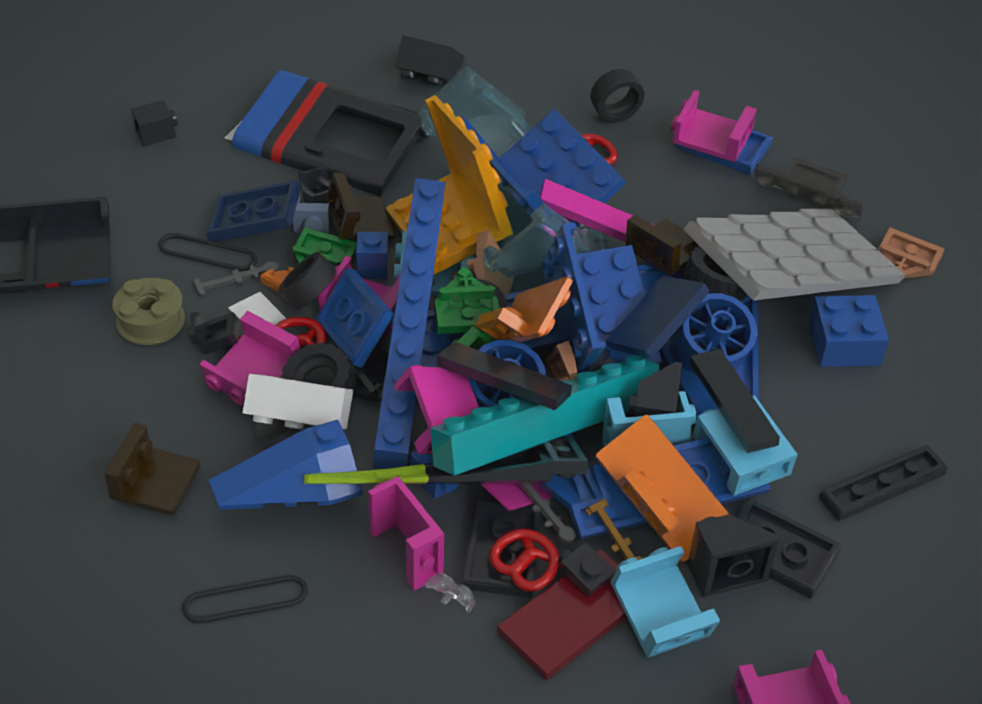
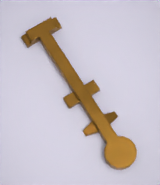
[585,499,642,560]

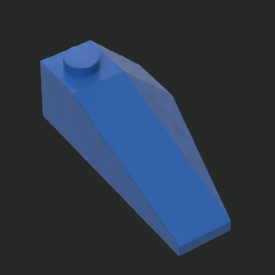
[209,419,363,510]

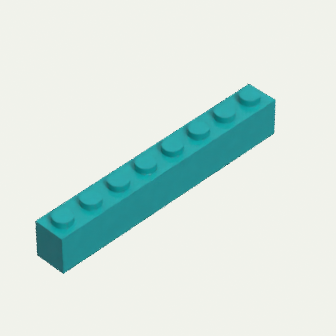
[430,355,659,476]

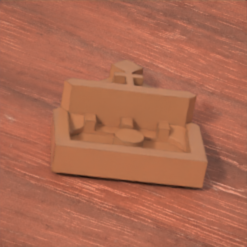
[878,227,945,278]
[466,230,514,295]
[545,340,577,381]

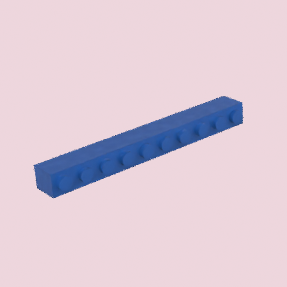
[373,178,446,469]

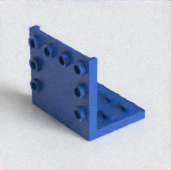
[462,109,626,236]
[541,222,662,374]

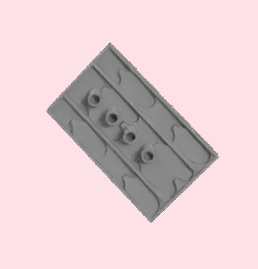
[683,209,905,301]

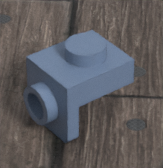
[292,193,330,233]

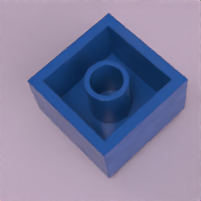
[808,295,889,367]

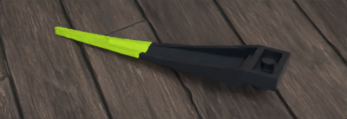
[304,437,588,484]

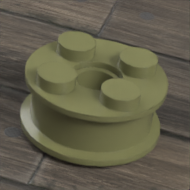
[112,278,185,345]

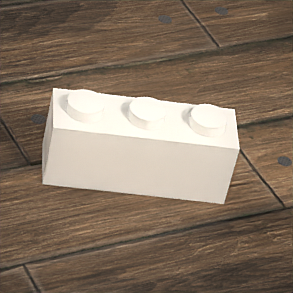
[243,374,353,429]

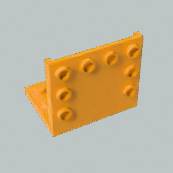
[385,95,513,275]

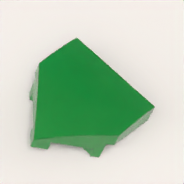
[292,227,357,267]
[434,266,499,334]

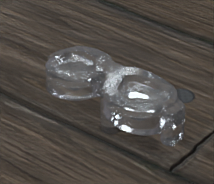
[425,573,476,613]

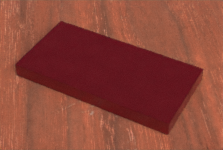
[497,549,627,680]

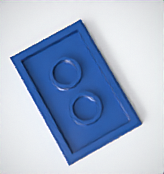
[675,130,773,175]
[316,268,395,368]

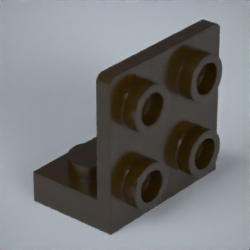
[325,173,396,239]
[625,215,700,276]
[104,422,200,515]

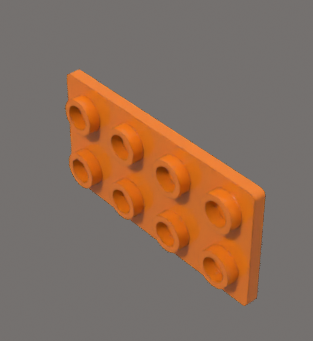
[474,277,573,342]
[595,415,729,562]

